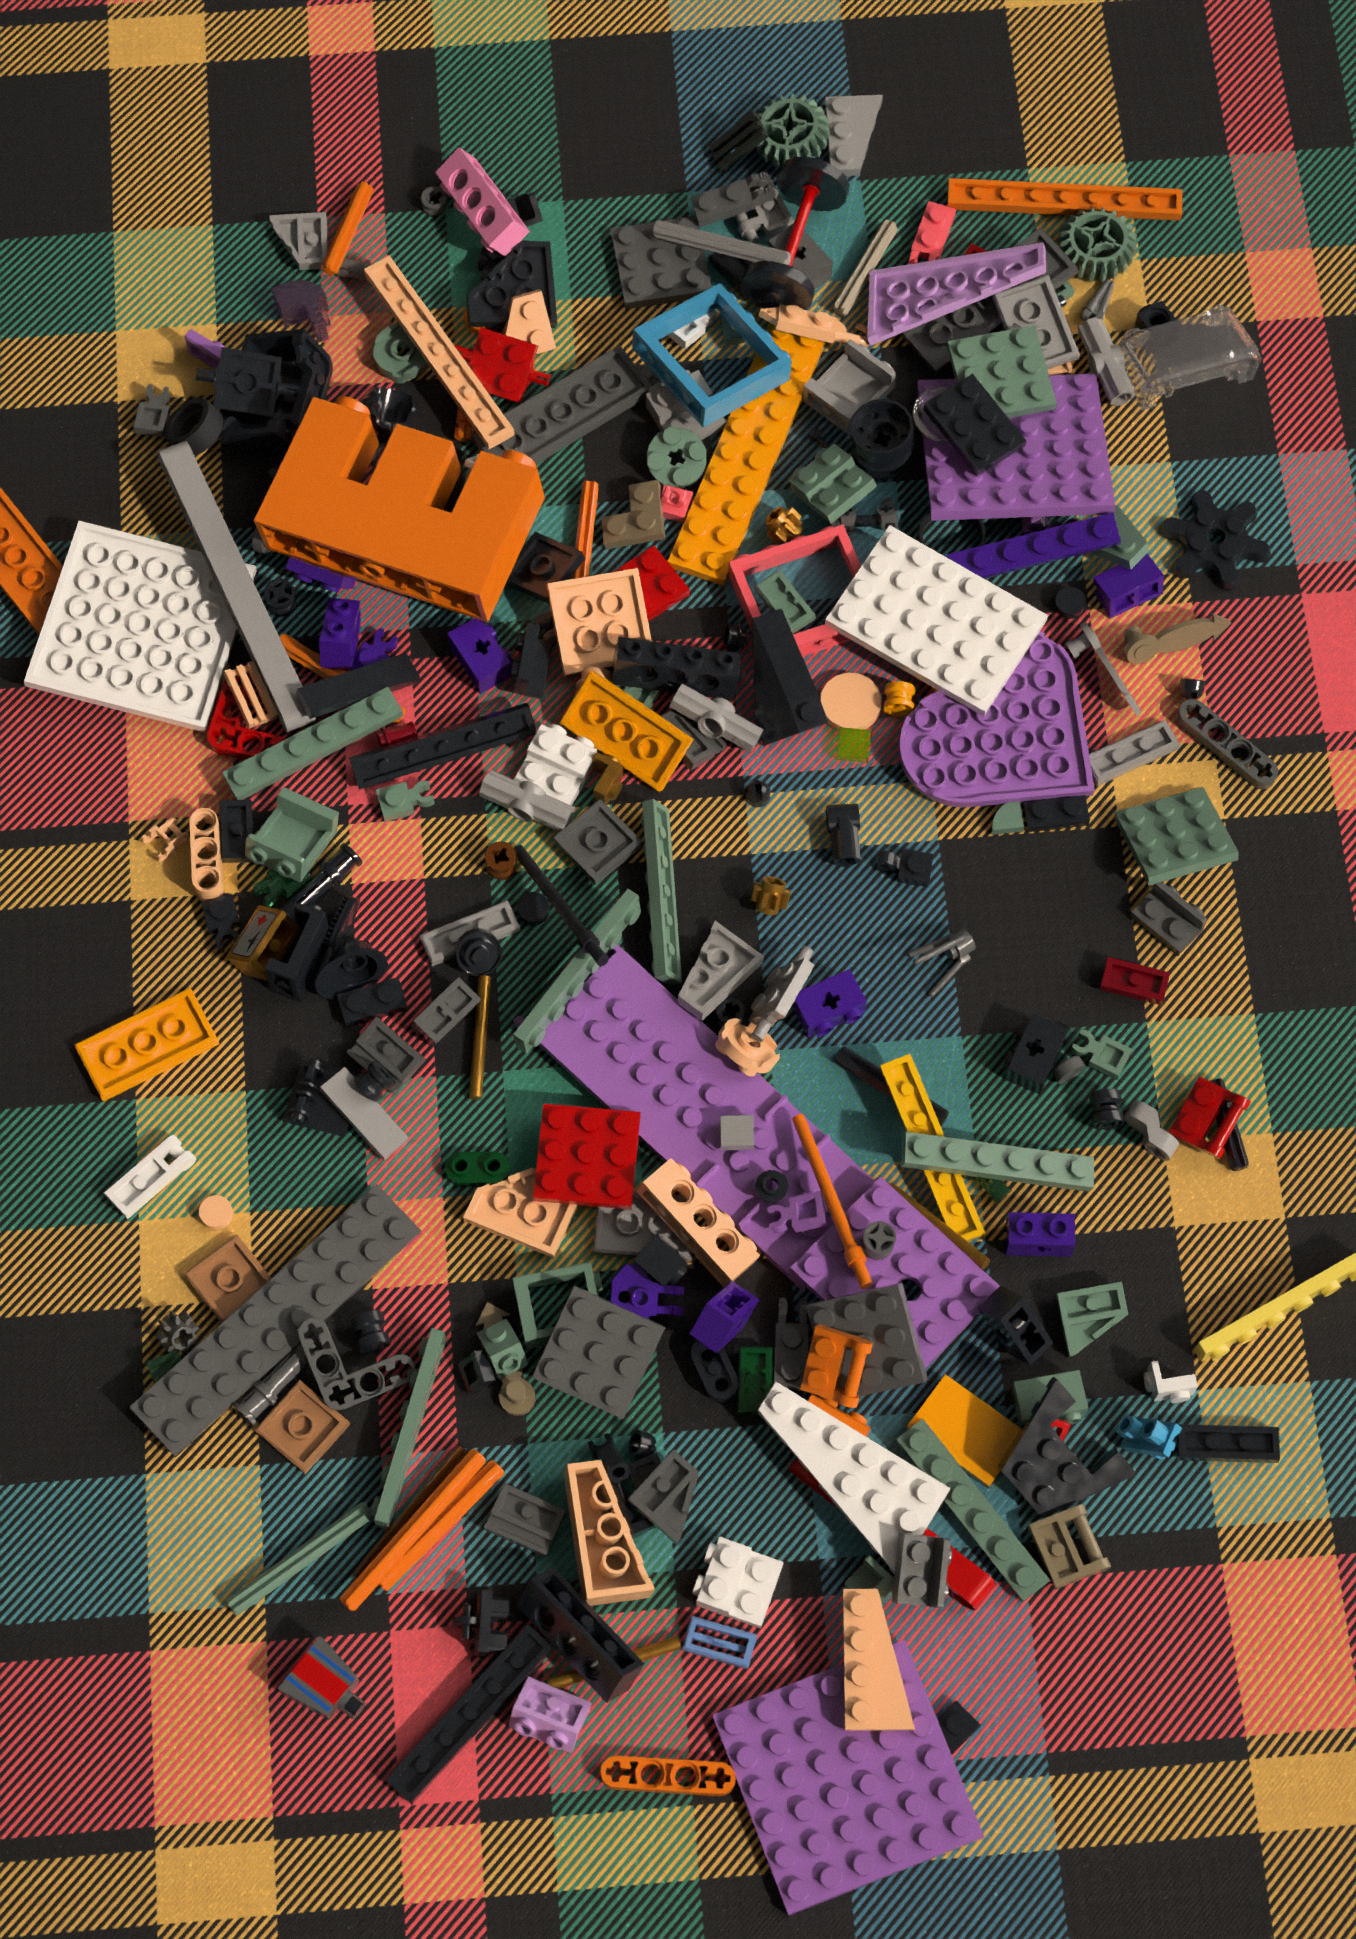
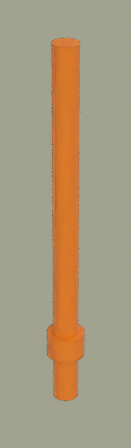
[792,1114,873,1289]

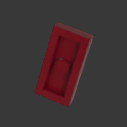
[1100,957,1170,1006]

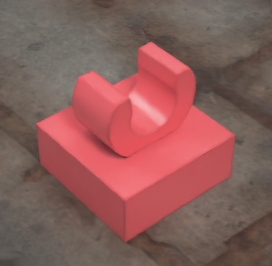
[662,485,693,523]

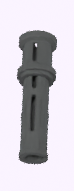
[232,1337,319,1426]

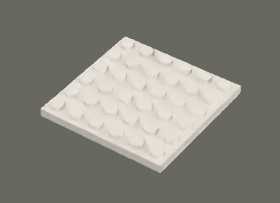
[24,521,256,732]

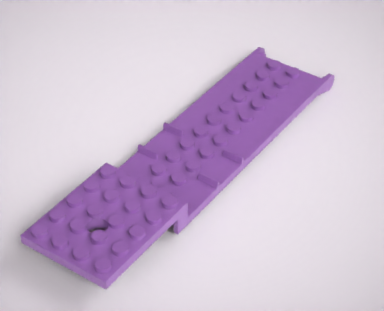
[513,945,1000,1370]

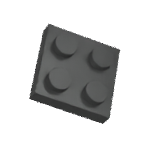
[553,799,643,885]

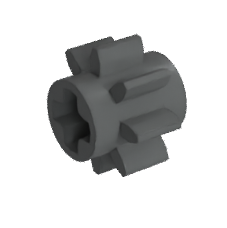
[155,1311,199,1353]

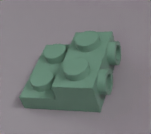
[789,443,877,524]

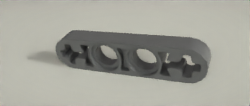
[1177,699,1278,790]

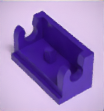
[1093,553,1164,619]

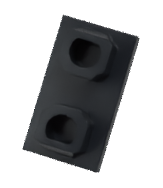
[452,1589,509,1658]

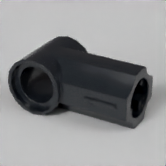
[826,803,861,867]

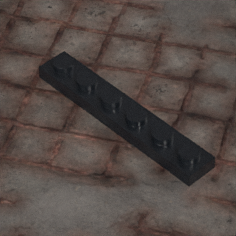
[349,703,537,789]
[385,1624,554,1805]

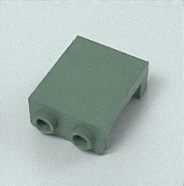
[245,787,339,882]

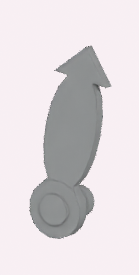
[1066,621,1142,716]

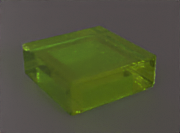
[837,727,871,763]

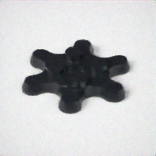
[1159,490,1271,590]

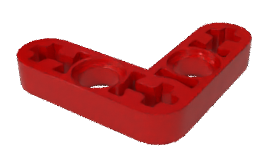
[207,673,287,760]

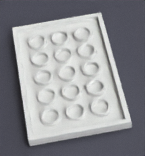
[825,525,1048,716]

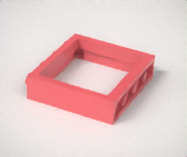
[729,525,861,657]

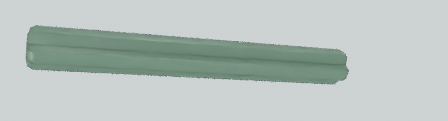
[227,1502,373,1615]

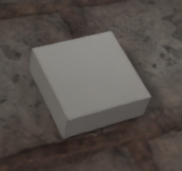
[720,1115,754,1150]

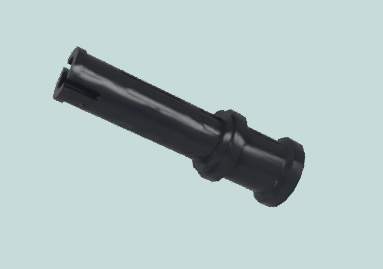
[278,843,363,921]

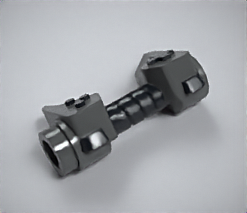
[830,497,898,532]

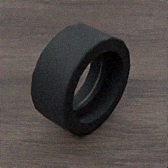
[165,397,224,456]

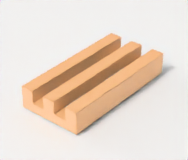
[224,660,278,729]

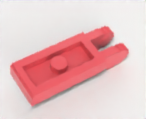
[907,201,956,265]

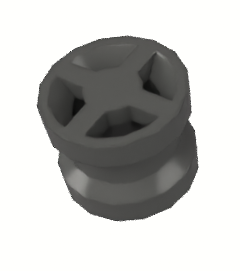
[861,1221,896,1260]

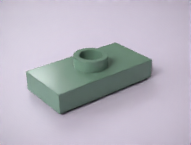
[755,569,816,634]

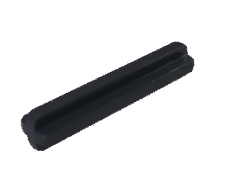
[1210,1078,1249,1171]

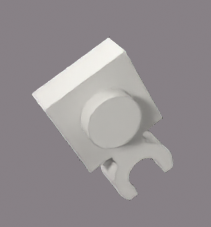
[668,310,716,349]

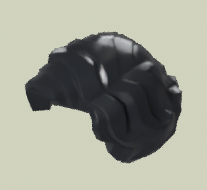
[360,387,419,438]

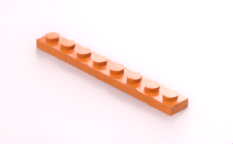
[947,178,1182,221]

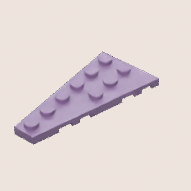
[867,242,1046,346]

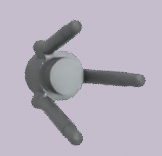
[908,928,976,997]

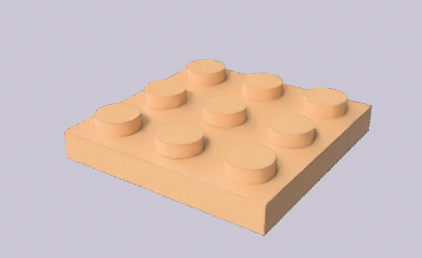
[546,568,652,676]

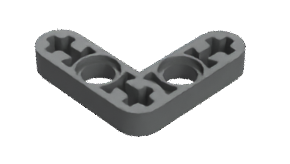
[298,1317,416,1410]

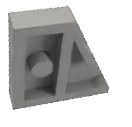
[270,212,328,270]

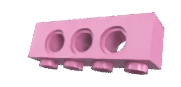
[435,147,530,257]

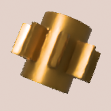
[765,507,803,544]
[751,876,791,915]

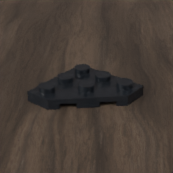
[466,241,558,328]

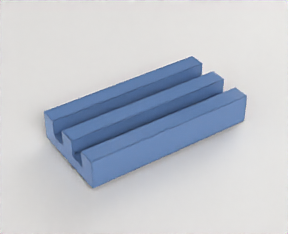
[682,1616,757,1670]

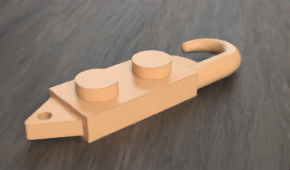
[758,304,870,347]

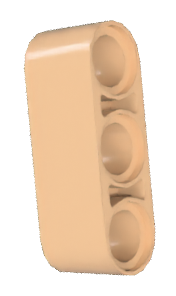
[189,808,224,901]

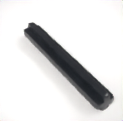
[835,1046,949,1126]

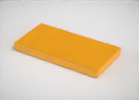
[559,670,694,792]
[75,987,219,1102]

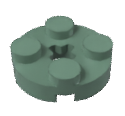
[373,324,430,383]
[647,427,707,488]

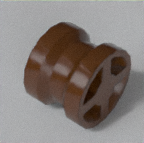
[485,841,517,880]

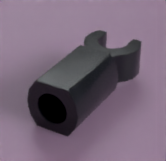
[588,1433,630,1484]

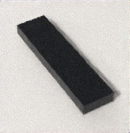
[296,653,420,719]

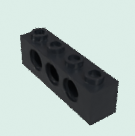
[611,637,741,701]
[516,1567,644,1703]

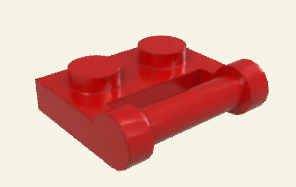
[1169,1076,1251,1159]

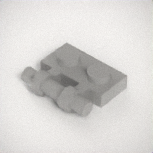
[732,178,794,244]

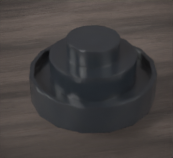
[454,928,502,976]

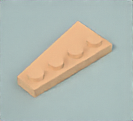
[843,1589,915,1731]

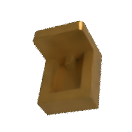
[592,752,623,805]

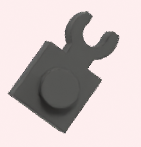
[133,384,171,437]

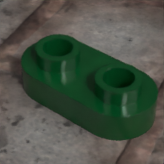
[445,1152,511,1187]

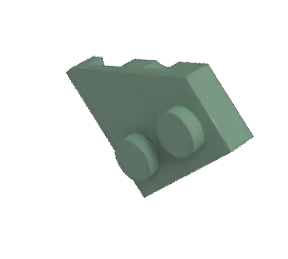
[1088,505,1149,570]
[1055,1282,1128,1357]

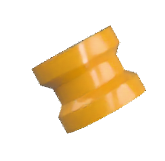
[883,681,915,717]

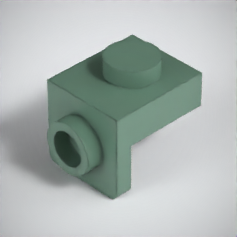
[477,1319,528,1379]

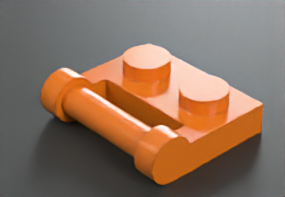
[800,1324,873,1408]

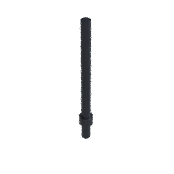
[514,845,609,966]

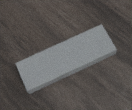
[1089,720,1180,786]
[420,900,520,966]
[320,1067,409,1161]

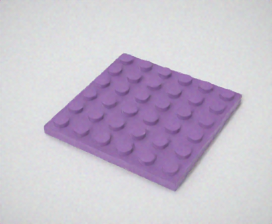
[917,374,1115,521]
[712,1639,984,1916]

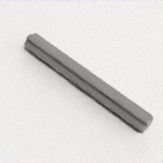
[653,220,791,265]

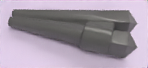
[1080,278,1115,321]

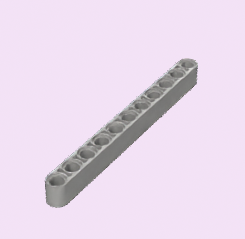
[157,441,316,733]

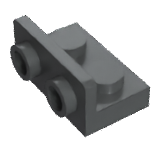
[1130,882,1207,957]
[891,1533,952,1609]

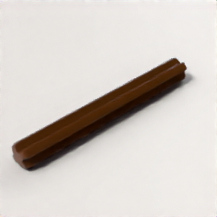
[353,1445,468,1579]

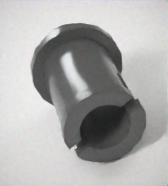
[337,259,372,284]

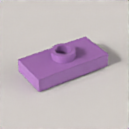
[185,329,224,369]

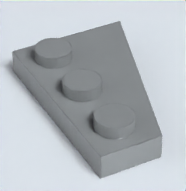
[825,95,883,176]
[677,921,764,1021]

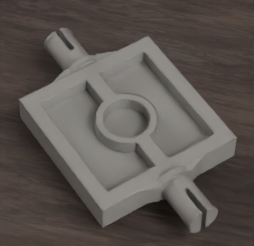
[748,946,815,1042]

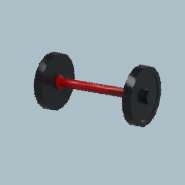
[741,157,850,310]

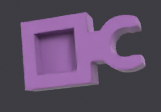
[767,1191,828,1233]

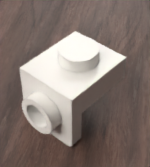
[1144,1361,1198,1403]

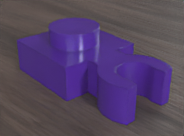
[349,628,398,671]

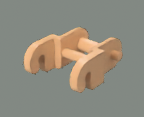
[141,818,189,862]

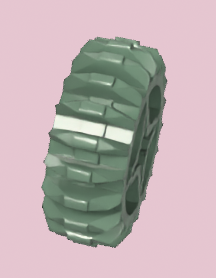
[752,93,830,169]
[1057,206,1137,283]

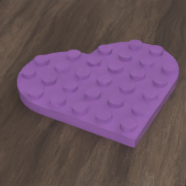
[899,631,1095,807]

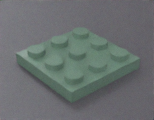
[947,325,1057,418]
[1115,787,1239,885]

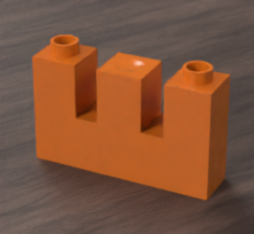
[254,396,545,622]

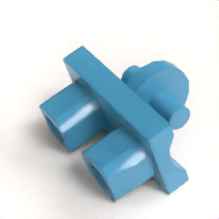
[1116,1415,1182,1459]

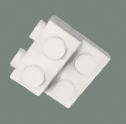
[514,724,597,806]
[692,1537,784,1629]

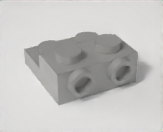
[646,370,727,440]

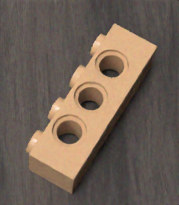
[637,1158,760,1288]

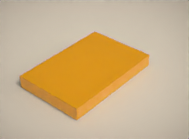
[906,1374,1023,1488]

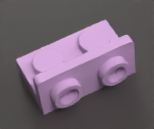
[509,1676,592,1753]

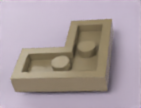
[602,480,665,549]

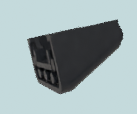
[218,329,333,457]

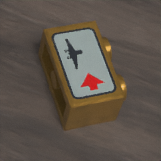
[226,905,302,980]

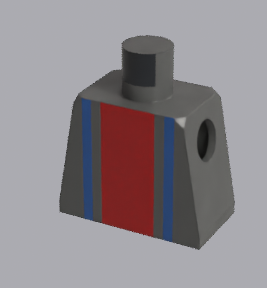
[278,1636,366,1720]

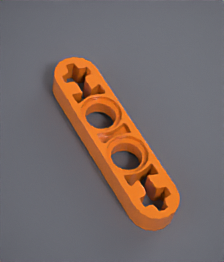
[600,1756,736,1796]

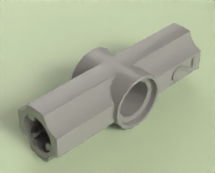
[1078,317,1135,407]
[669,684,764,752]
[479,770,575,832]

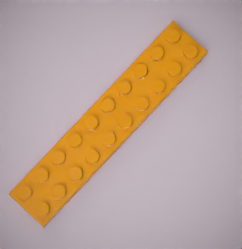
[667,322,826,586]

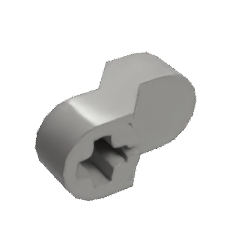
[1124,1100,1179,1161]

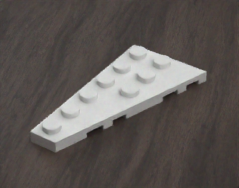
[758,1382,950,1573]

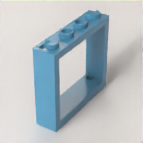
[632,283,792,428]

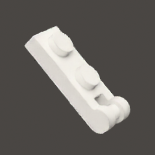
[105,1135,196,1219]

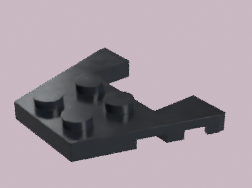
[998,1376,1136,1518]

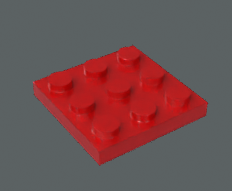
[533,1104,641,1210]

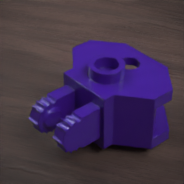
[610,1263,684,1318]

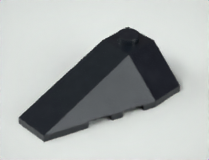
[752,608,828,746]

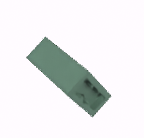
[513,1262,603,1350]

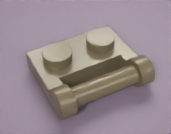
[1028,1504,1111,1590]

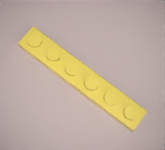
[1194,1253,1356,1362]

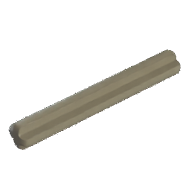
[832,220,898,316]

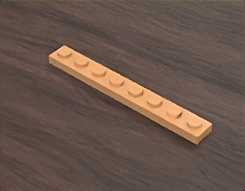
[364,255,514,449]

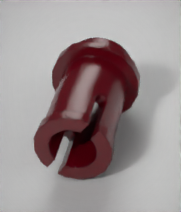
[376,721,417,748]

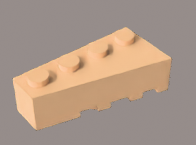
[563,1460,655,1606]

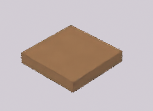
[184,1235,272,1324]
[255,1380,350,1475]

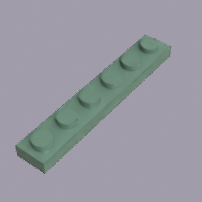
[222,687,404,800]
[641,799,682,986]
[513,889,641,1054]
[901,1132,1094,1192]
[371,1328,446,1530]
[897,1418,1050,1602]

